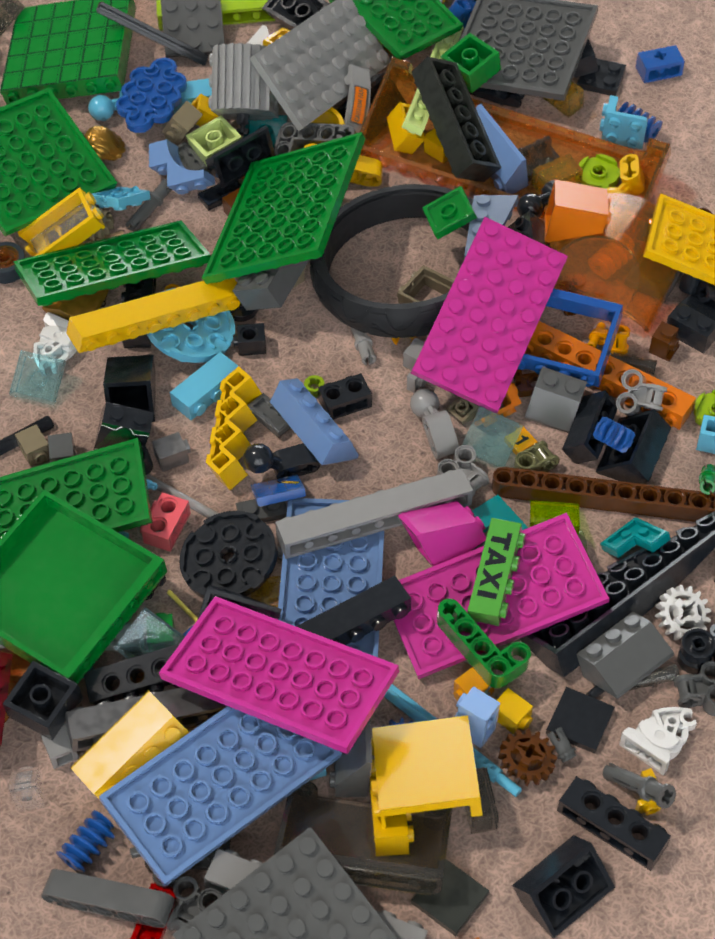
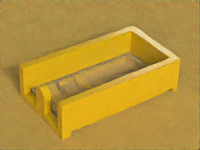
[17,187,106,256]

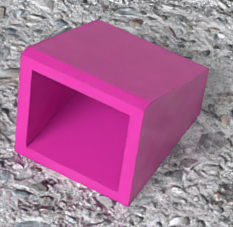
[398,501,486,567]

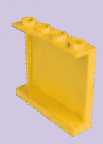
[371,715,483,829]

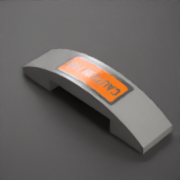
[344,64,371,133]

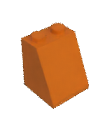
[544,180,612,242]

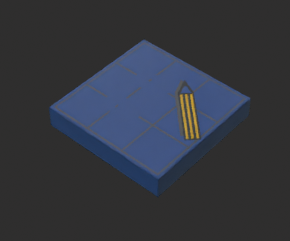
[251,475,306,507]

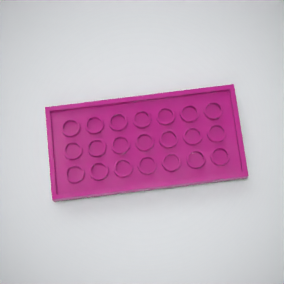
[410,217,568,414]
[393,513,609,680]
[159,596,399,755]

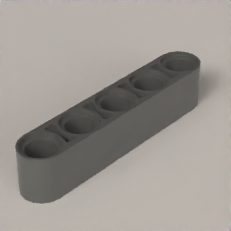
[41,869,175,928]

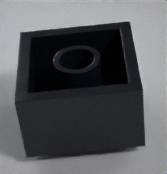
[3,661,82,741]

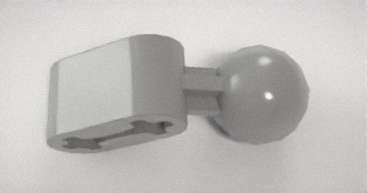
[410,389,459,460]

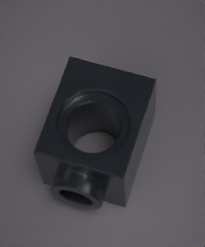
[233,323,266,356]

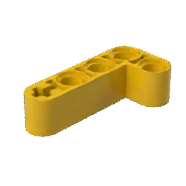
[304,143,383,187]

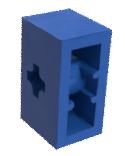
[636,45,685,83]

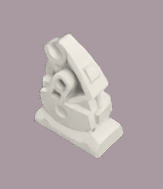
[33,312,77,376]
[619,707,697,776]

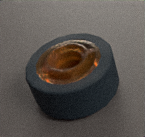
[0,242,26,284]

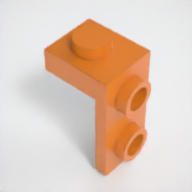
[474,382,522,428]

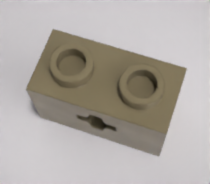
[162,101,203,146]

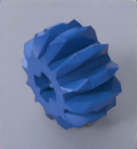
[593,417,635,453]

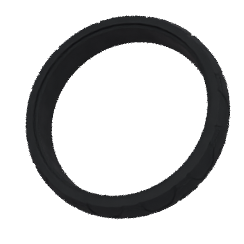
[310,184,473,338]

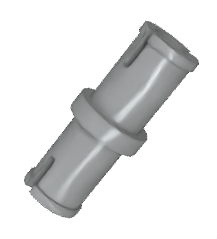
[351,328,376,365]

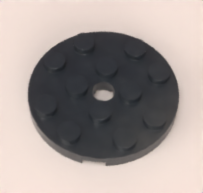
[179,511,278,598]

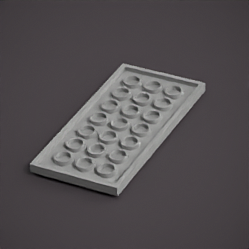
[249,0,392,131]

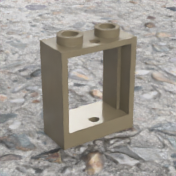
[397,265,454,304]

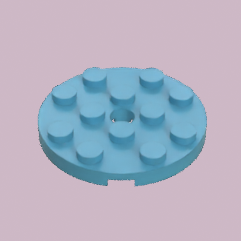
[147,288,235,363]

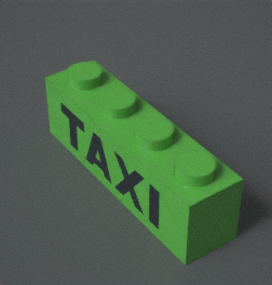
[468,518,526,626]

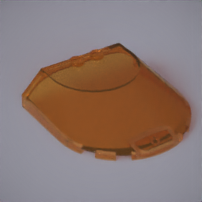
[550,193,678,333]

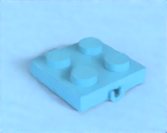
[92,186,150,211]

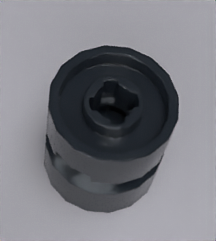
[677,628,715,674]

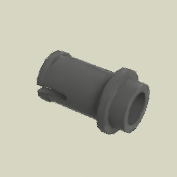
[547,726,577,763]

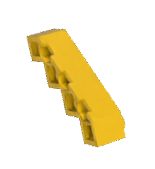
[206,366,262,490]

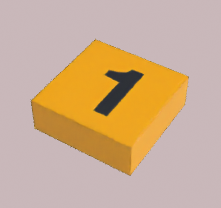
[504,426,538,455]

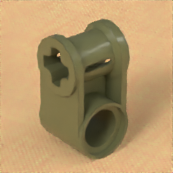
[514,441,560,472]

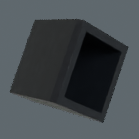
[103,355,156,422]

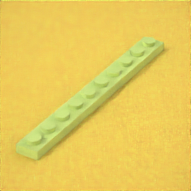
[402,27,464,136]

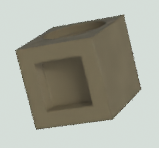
[15,424,49,467]

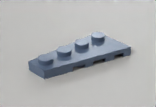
[464,195,519,257]

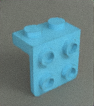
[599,95,648,149]

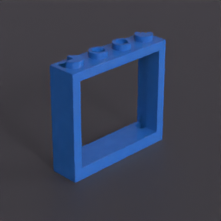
[517,288,623,387]

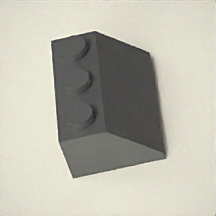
[577,612,674,699]

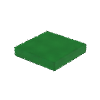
[422,186,477,240]

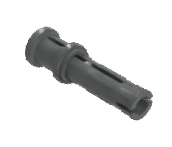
[603,763,676,809]

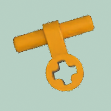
[588,322,630,355]

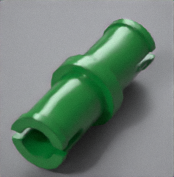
[699,464,715,495]

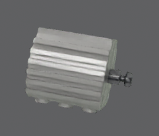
[208,43,279,135]

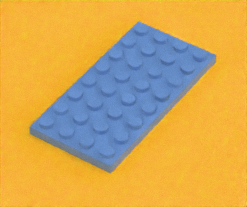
[278,498,384,657]
[99,706,342,887]

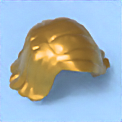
[84,125,126,160]

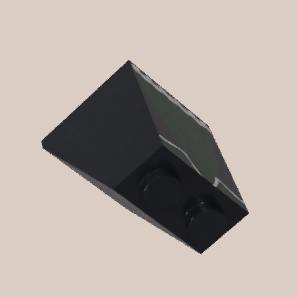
[94,402,154,450]

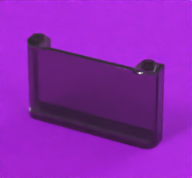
[274,781,453,895]

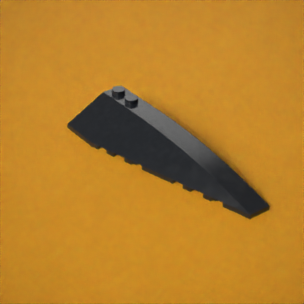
[520,511,715,677]

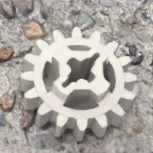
[655,585,711,640]

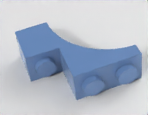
[149,139,215,194]

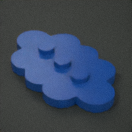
[116,58,187,133]

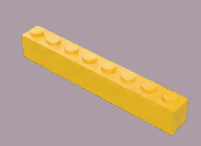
[66,278,241,353]

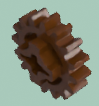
[498,729,557,786]

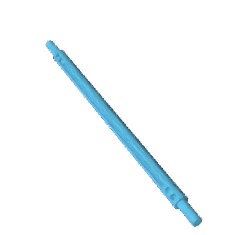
[384,684,522,797]

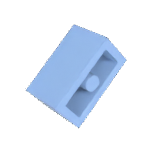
[455,686,500,749]

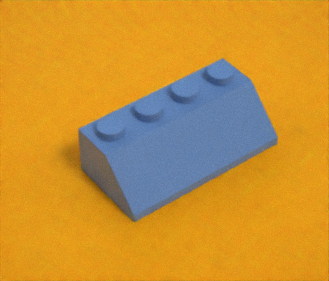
[476,104,529,195]
[270,378,359,465]

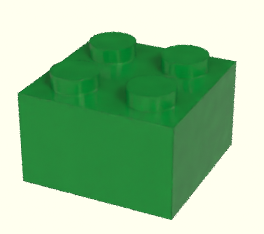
[440,33,501,93]

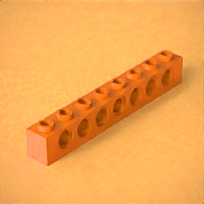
[524,321,696,430]

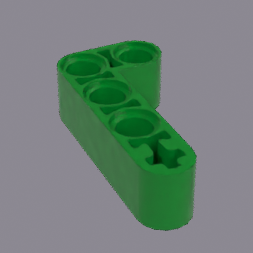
[437,599,531,688]

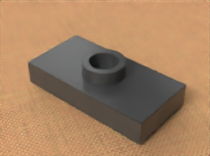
[178,141,208,172]
[248,393,291,438]

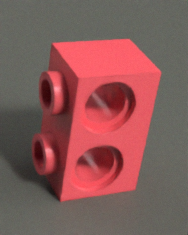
[140,492,191,552]

